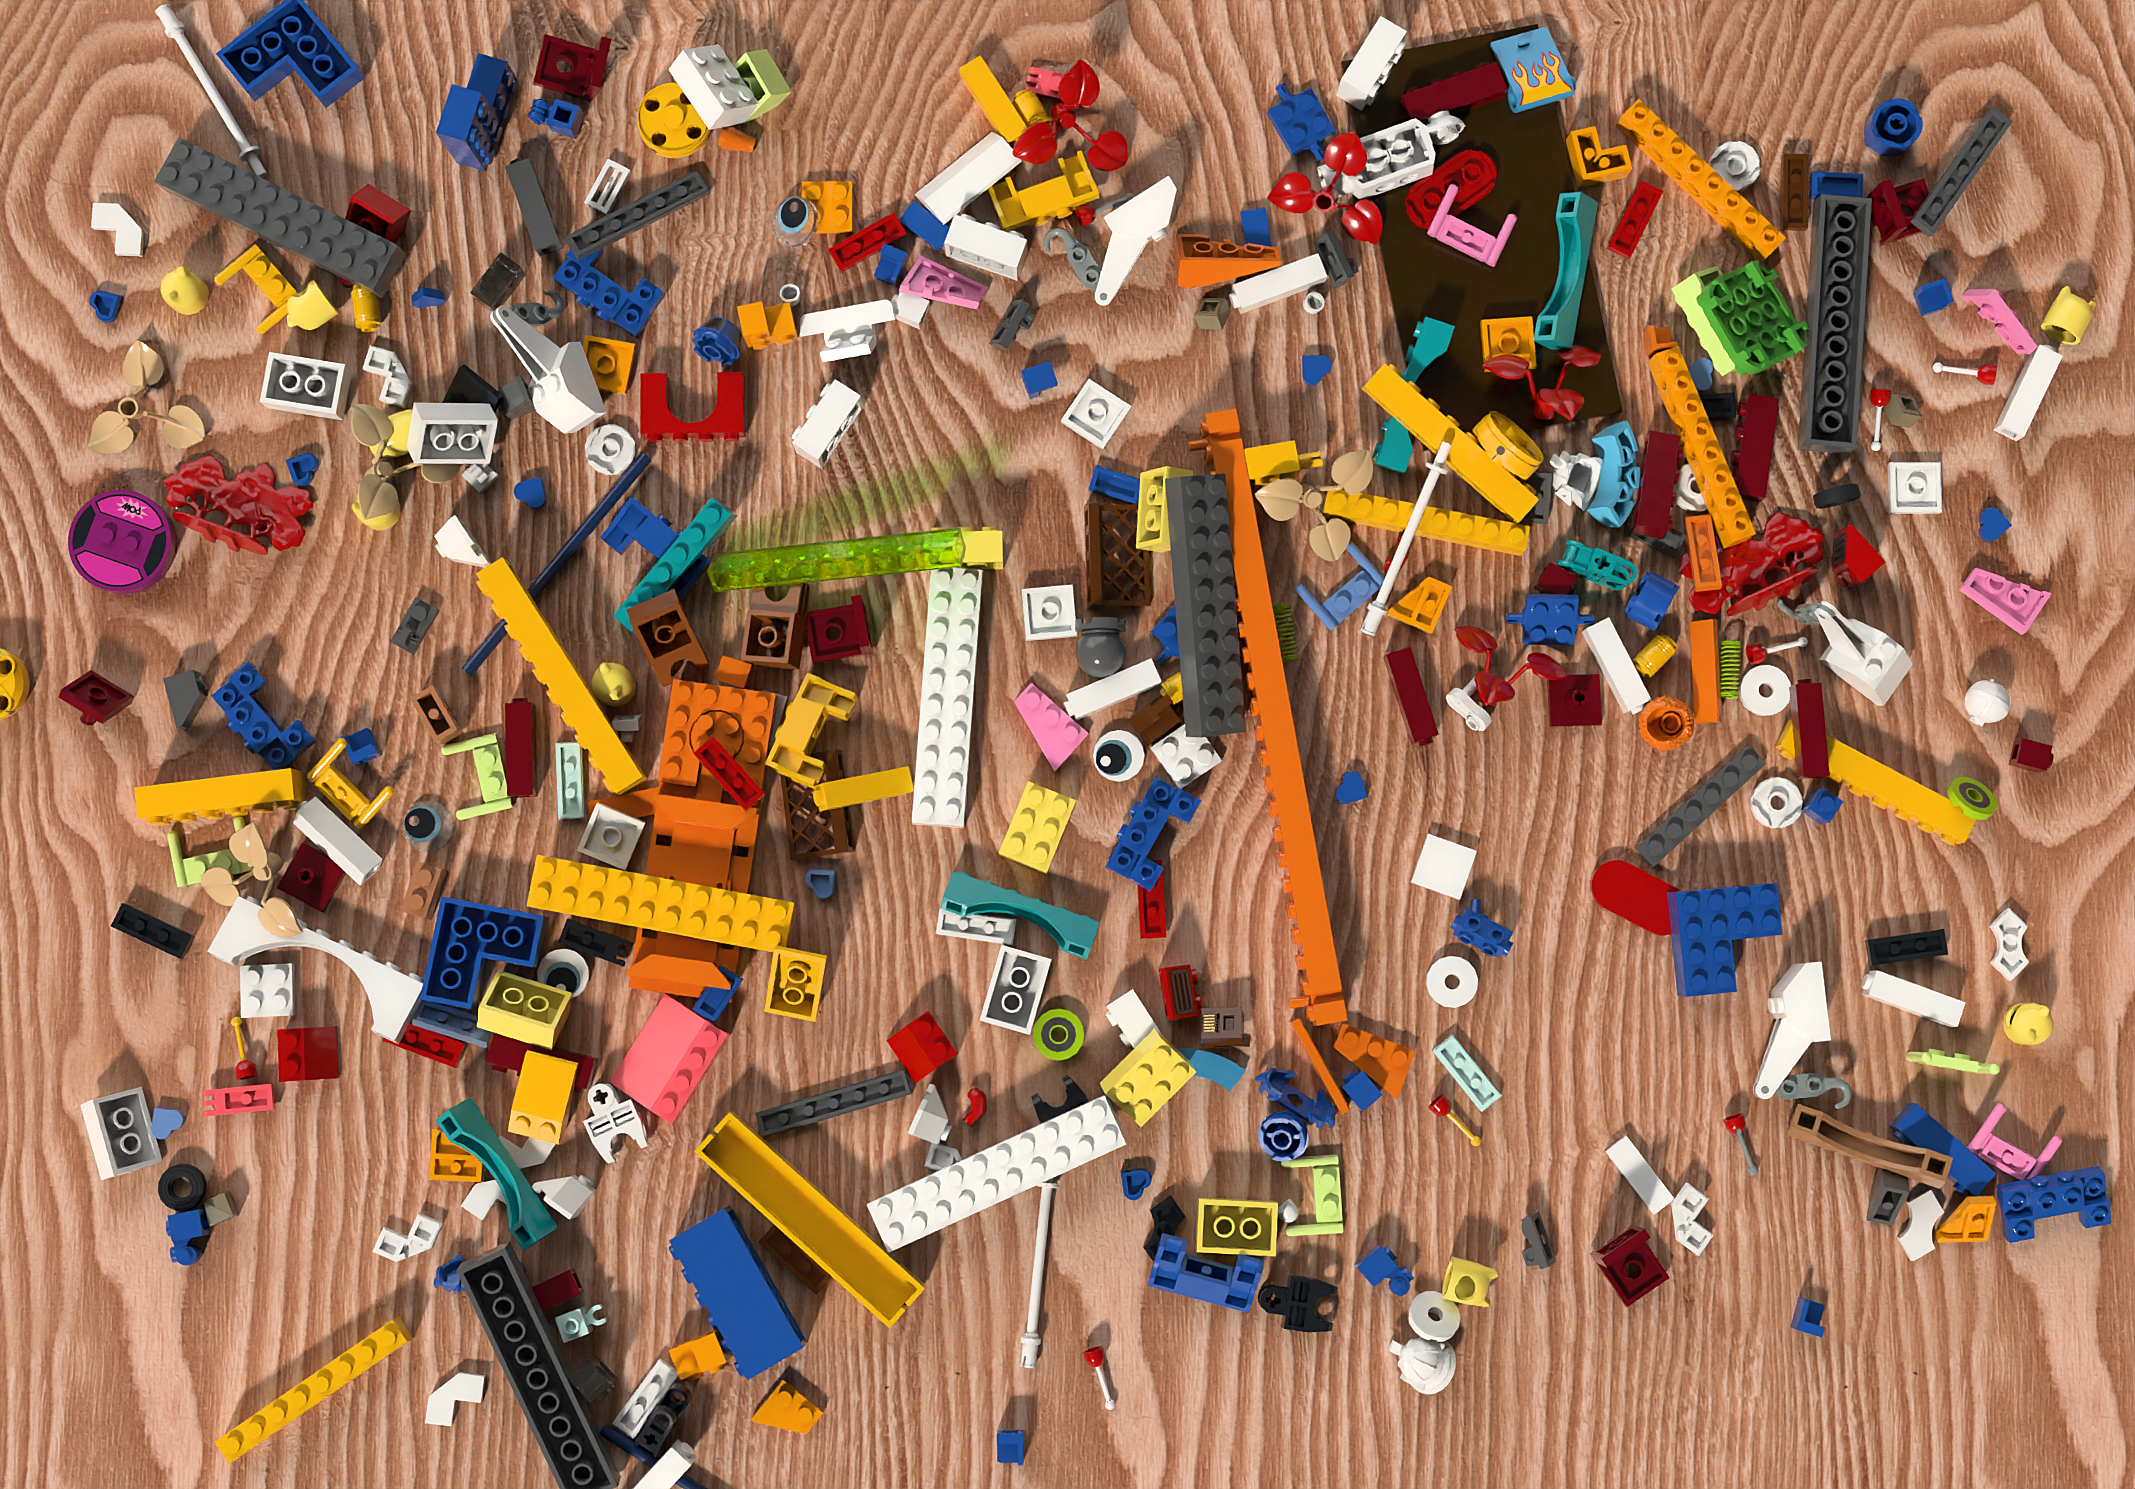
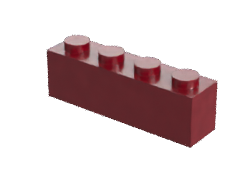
[1399,62,1508,125]
[1730,394,1779,502]
[1632,430,1683,539]
[485,1033,599,1093]

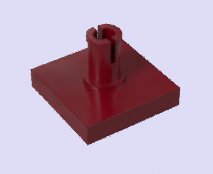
[59,670,134,726]
[1547,674,1602,727]
[277,842,346,913]

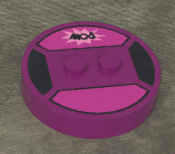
[68,490,177,594]

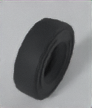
[1813,484,1861,509]
[158,1164,207,1211]

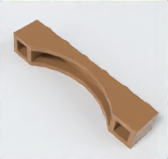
[1786,1104,1953,1189]

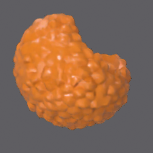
[1638,695,1695,752]

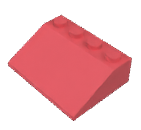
[610,993,731,1124]

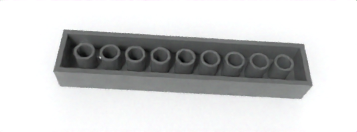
[154,137,406,298]
[1798,194,1872,454]
[1165,474,1246,738]
[456,1241,621,1489]

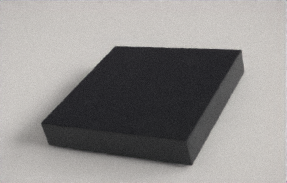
[442,364,504,413]

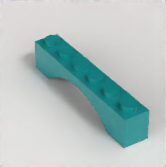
[1533,192,1598,350]
[1372,317,1455,474]
[613,498,737,633]
[940,871,1100,960]
[436,1097,558,1251]

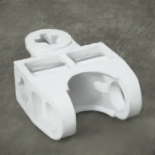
[583,1083,649,1164]

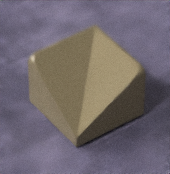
[1194,298,1230,330]
[1884,393,1922,428]
[204,1191,239,1227]

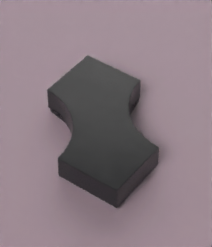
[1143,1195,1186,1262]

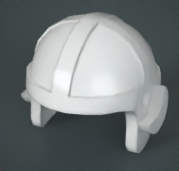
[1964,679,2011,726]

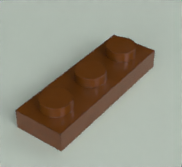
[1780,153,1809,231]
[758,1225,832,1295]

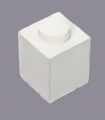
[891,292,930,330]

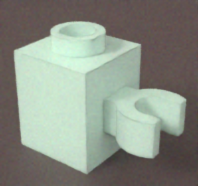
[555,1304,607,1343]

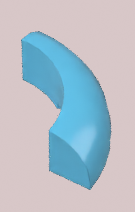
[1586,421,1640,528]

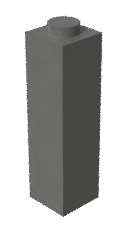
[505,158,563,257]

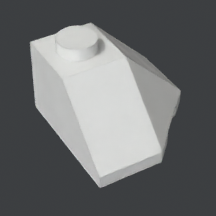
[434,515,491,568]
[908,1083,951,1144]
[532,1175,596,1220]

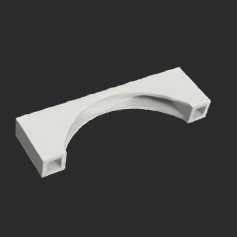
[207,896,424,1044]

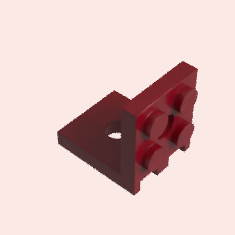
[532,34,612,102]
[1865,178,1929,246]
[806,595,874,664]
[1590,1224,1670,1307]

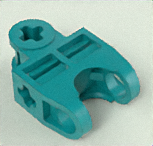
[1557,540,1637,591]

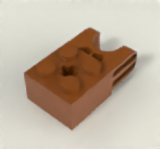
[740,577,810,670]
[627,589,710,687]

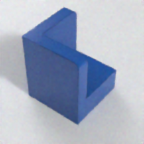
[874,244,909,287]
[1913,278,1954,317]
[1021,361,1058,400]
[340,728,382,766]
[1790,1297,1825,1337]
[997,1430,1024,1465]

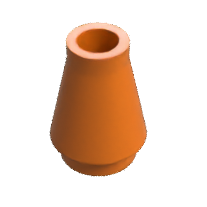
[718,126,756,153]

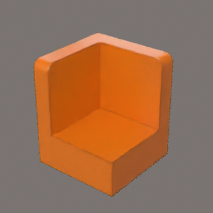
[1643,325,1677,357]
[715,655,754,689]

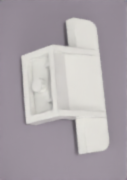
[800,300,896,362]

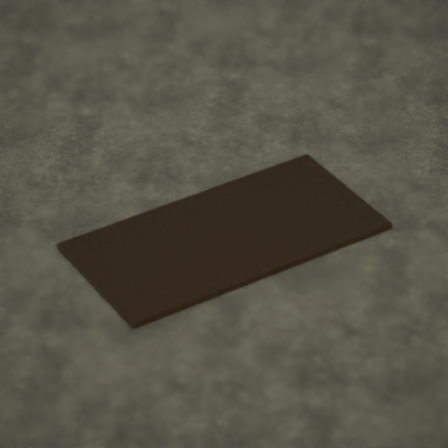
[1341,24,1623,452]

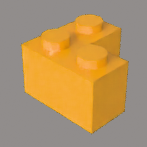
[1566,126,1632,188]
[737,301,798,350]
[669,1329,732,1382]

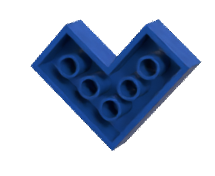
[216,0,365,108]
[436,53,518,172]
[1667,883,1783,997]
[420,896,549,1009]

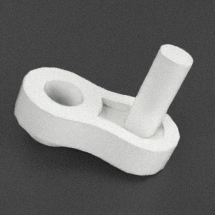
[1446,677,1492,731]

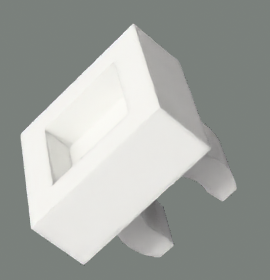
[461,464,499,494]
[612,714,642,742]

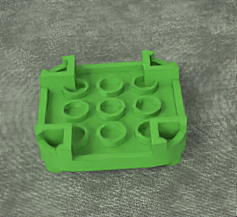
[1696,260,1809,375]

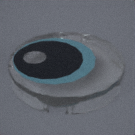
[771,196,819,247]
[402,800,455,852]

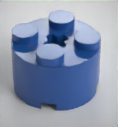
[1864,98,1923,156]
[1624,571,1680,632]

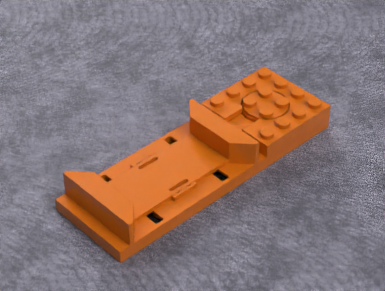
[626,679,778,1002]

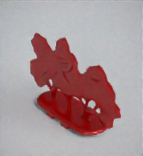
[163,454,313,555]
[1678,512,1825,616]

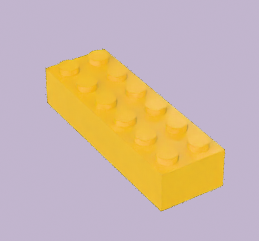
[134,768,307,826]

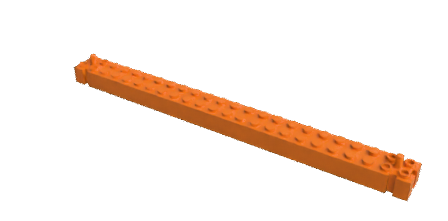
[1188,408,1348,1026]

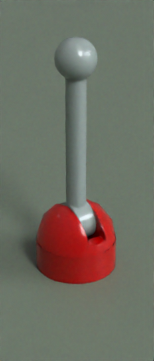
[1075,193,1135,227]
[1723,1113,1759,1176]

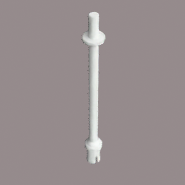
[155,4,267,178]
[1360,441,1452,636]
[1020,1178,1059,1368]

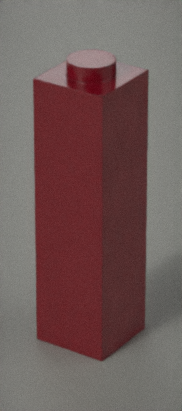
[1383,647,1439,747]
[1789,679,1830,779]
[505,698,537,798]
[532,1268,584,1311]

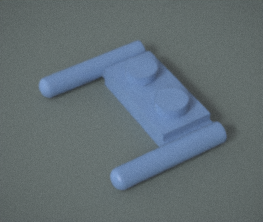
[1295,541,1385,631]

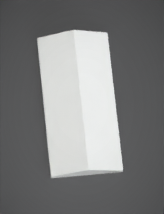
[915,132,1022,224]

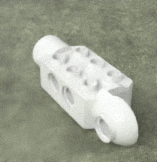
[1317,111,1465,200]

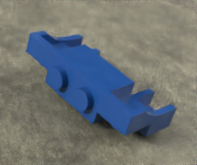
[553,249,666,338]
[600,496,712,603]
[211,661,317,770]
[1105,777,1202,892]
[1996,1166,2111,1243]
[1147,1233,1264,1313]

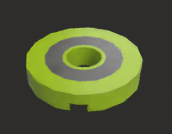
[1947,776,1998,820]
[1033,1009,1084,1061]

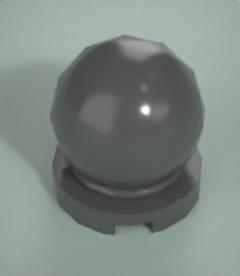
[1075,617,1126,678]

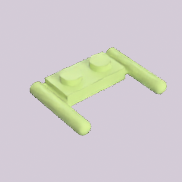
[441,733,513,820]
[167,816,253,888]
[1906,1049,2000,1074]
[1281,1154,1343,1236]

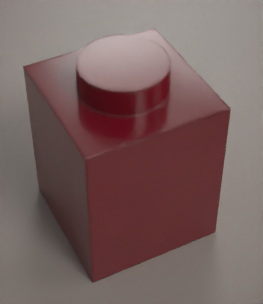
[1534,562,1577,595]
[2009,738,2054,773]

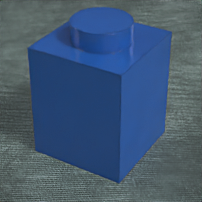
[1802,787,1843,825]
[1340,1070,1382,1112]

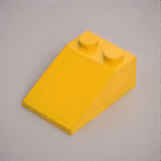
[764,945,827,1022]
[508,1050,578,1144]

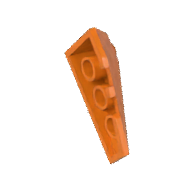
[1176,234,1281,288]

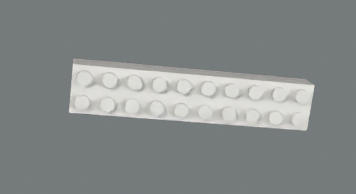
[912,566,983,828]
[867,1094,1129,1253]

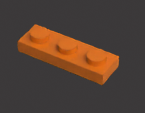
[1684,514,1722,592]

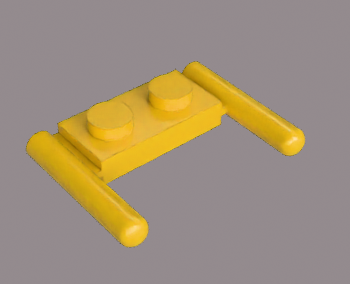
[214,244,298,334]
[307,738,394,830]

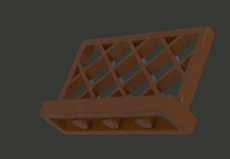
[1084,503,1151,608]
[780,749,854,860]

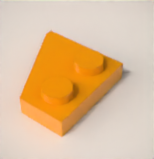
[1386,577,1452,634]
[429,1129,484,1182]
[1935,1196,1996,1243]
[751,1379,824,1434]

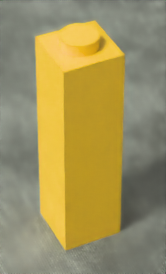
[959,55,1028,148]
[813,766,914,812]

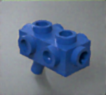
[1450,899,1513,958]

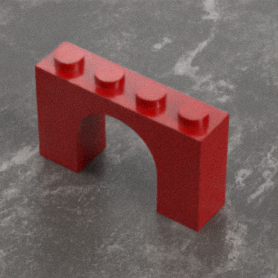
[640,372,746,443]

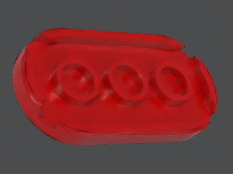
[1405,150,1497,230]
[1590,860,1680,936]

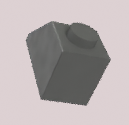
[498,375,536,420]
[163,670,208,730]
[1866,1168,1910,1226]

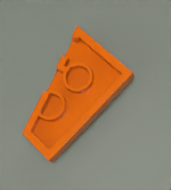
[1333,1023,1415,1100]

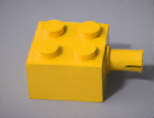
[1244,440,1323,491]

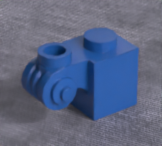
[528,99,584,139]
[166,1208,210,1265]
[1355,1245,1414,1296]

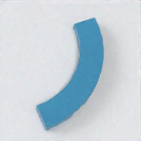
[1100,1048,1246,1091]

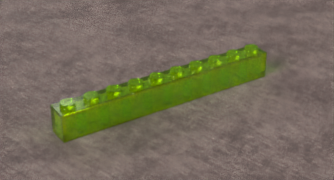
[707,528,966,592]

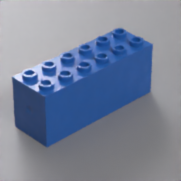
[669,1205,807,1380]

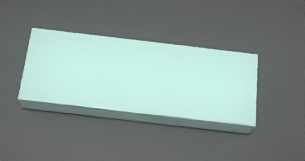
[555,742,586,820]
[1432,1034,1502,1112]

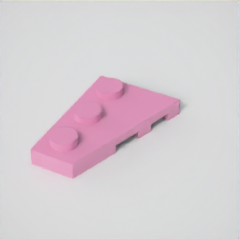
[899,255,989,309]
[1961,289,2038,354]
[1959,568,2052,635]
[1014,683,1089,772]

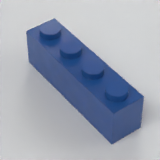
[1889,1103,1996,1197]

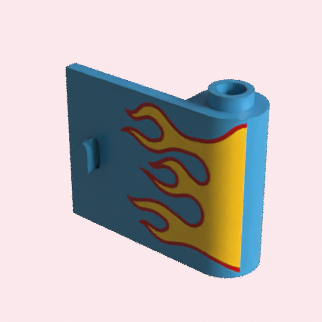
[1490,26,1576,113]

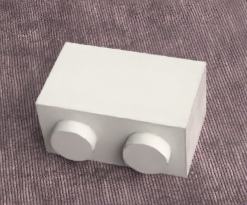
[1105,989,1161,1049]

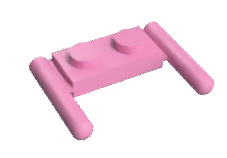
[1427,184,1517,267]
[1967,1103,2062,1180]

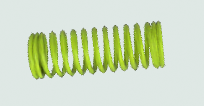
[1272,604,1299,662]
[1720,640,1742,699]

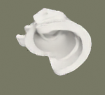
[1550,451,1603,511]
[1388,1336,1456,1394]

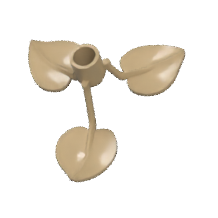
[87,340,205,454]
[351,404,460,520]
[1255,449,1373,561]
[201,822,303,937]

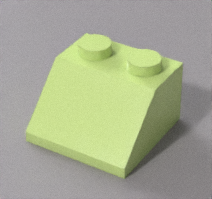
[734,49,792,124]

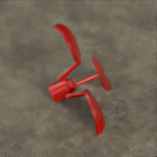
[1012,59,1128,171]
[1267,132,1383,245]
[1482,345,1601,421]
[1454,626,1568,706]

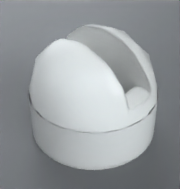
[780,284,801,307]
[1303,292,1325,314]
[1278,1199,1298,1222]

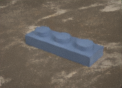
[412,1000,494,1048]

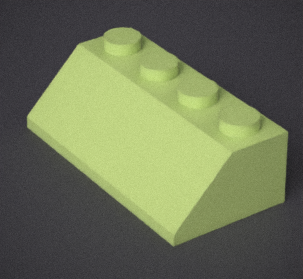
[1672,266,1736,376]

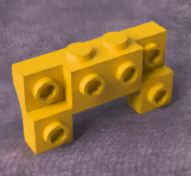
[987,150,1099,232]
[765,673,858,789]

